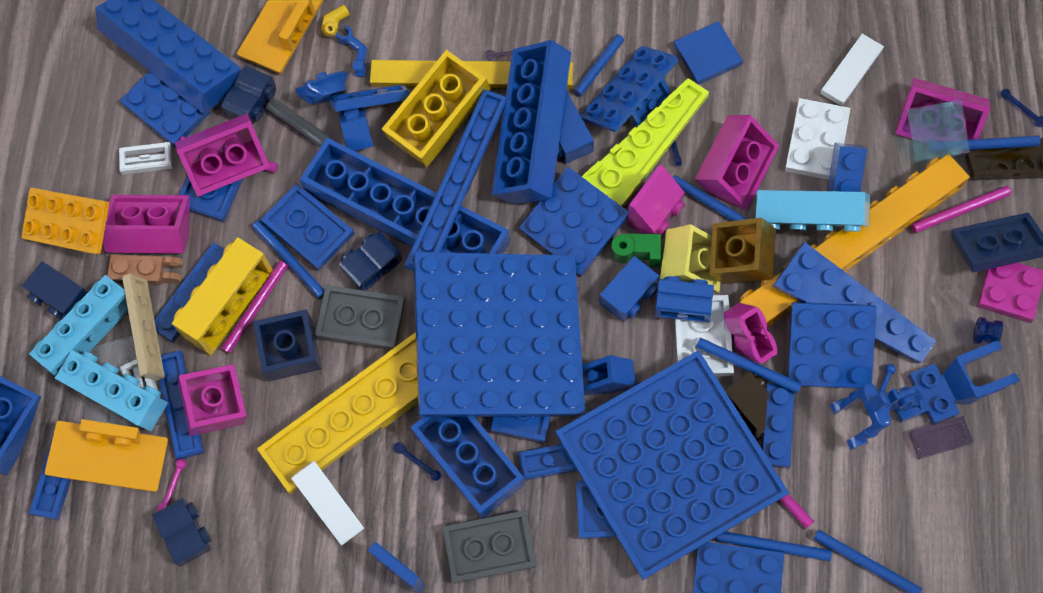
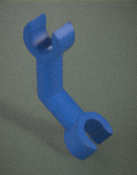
[336,25,367,77]

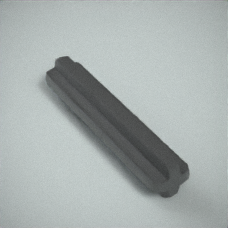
[266,99,330,148]

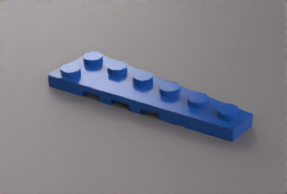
[772,242,936,364]

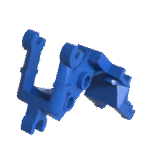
[830,341,1020,451]

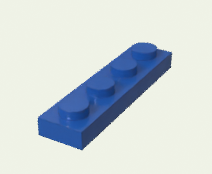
[155,242,225,343]

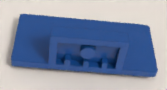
[580,46,679,132]

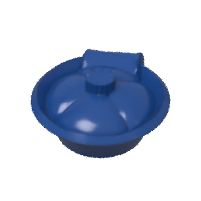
[296,71,349,105]

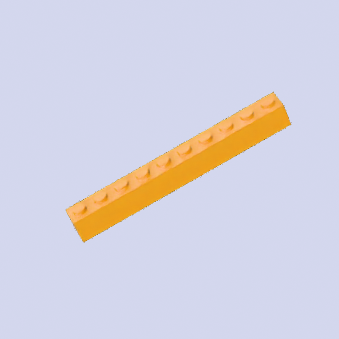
[739,154,970,328]

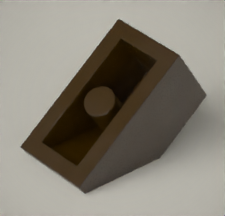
[725,371,768,440]

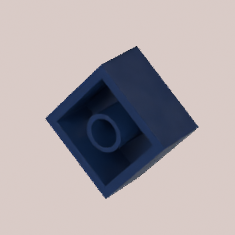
[253,309,322,382]

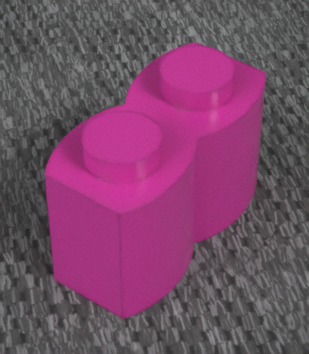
[724,303,777,364]

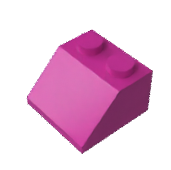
[627,165,685,237]

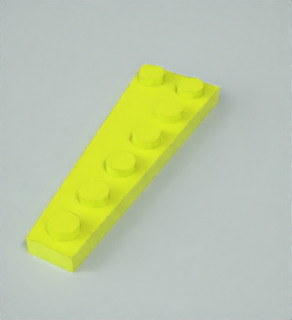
[582,79,709,207]

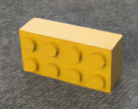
[382,49,490,168]
[171,237,273,356]

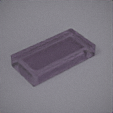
[909,416,974,460]

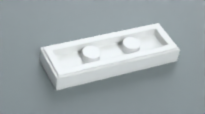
[820,34,884,106]
[291,460,364,546]

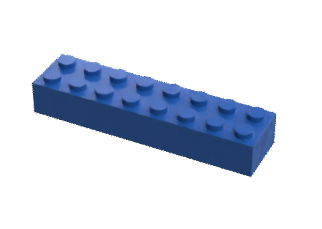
[300,137,510,254]

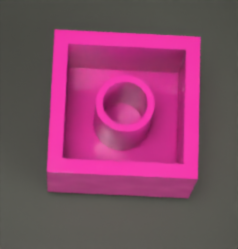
[178,364,247,436]

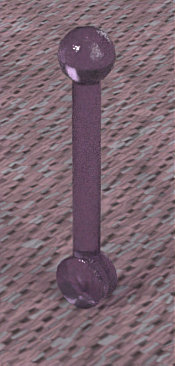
[485,50,512,61]

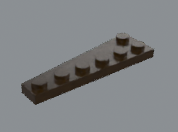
[965,138,1043,180]

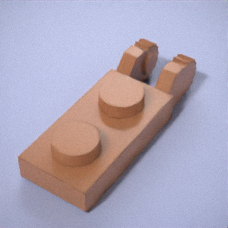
[108,255,184,285]

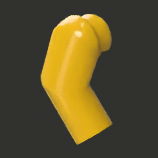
[321,4,350,37]

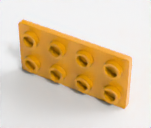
[237,0,324,74]
[21,188,109,254]
[45,419,168,492]

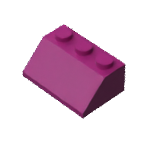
[895,77,990,155]
[175,113,270,197]
[694,115,780,210]
[103,195,190,254]

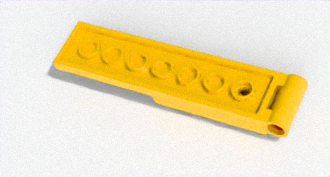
[257,332,418,494]

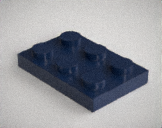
[951,212,1043,273]

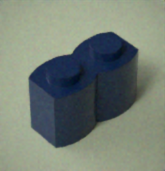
[221,66,276,125]
[339,232,402,291]
[152,498,212,567]

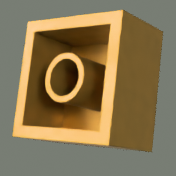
[709,217,776,284]

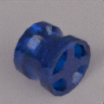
[973,317,1003,344]

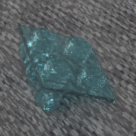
[907,100,970,161]

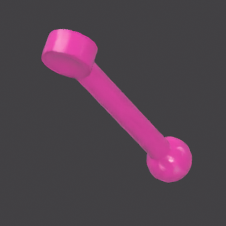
[157,459,187,511]

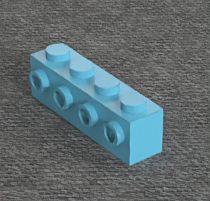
[756,190,870,232]
[29,275,128,377]
[55,350,168,431]

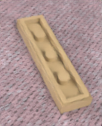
[122,274,165,381]

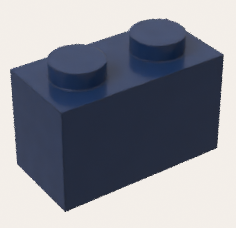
[22,261,87,320]

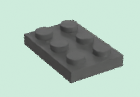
[315,285,406,350]
[442,510,537,584]

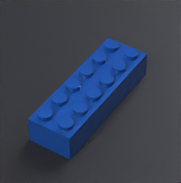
[95,0,241,114]
[491,40,571,205]

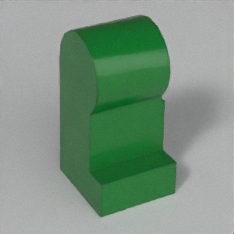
[611,234,661,268]

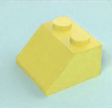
[660,224,720,293]

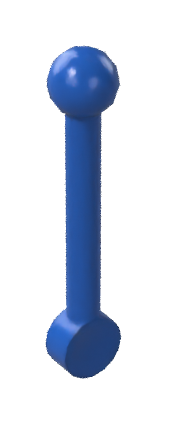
[879,364,896,392]

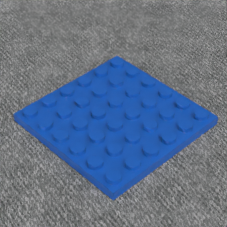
[413,252,585,417]
[555,350,789,581]

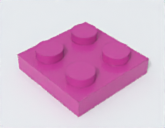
[977,263,1043,323]

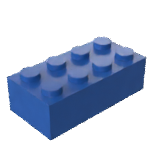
[410,417,526,519]

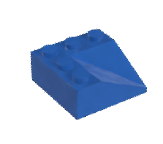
[0,376,41,476]

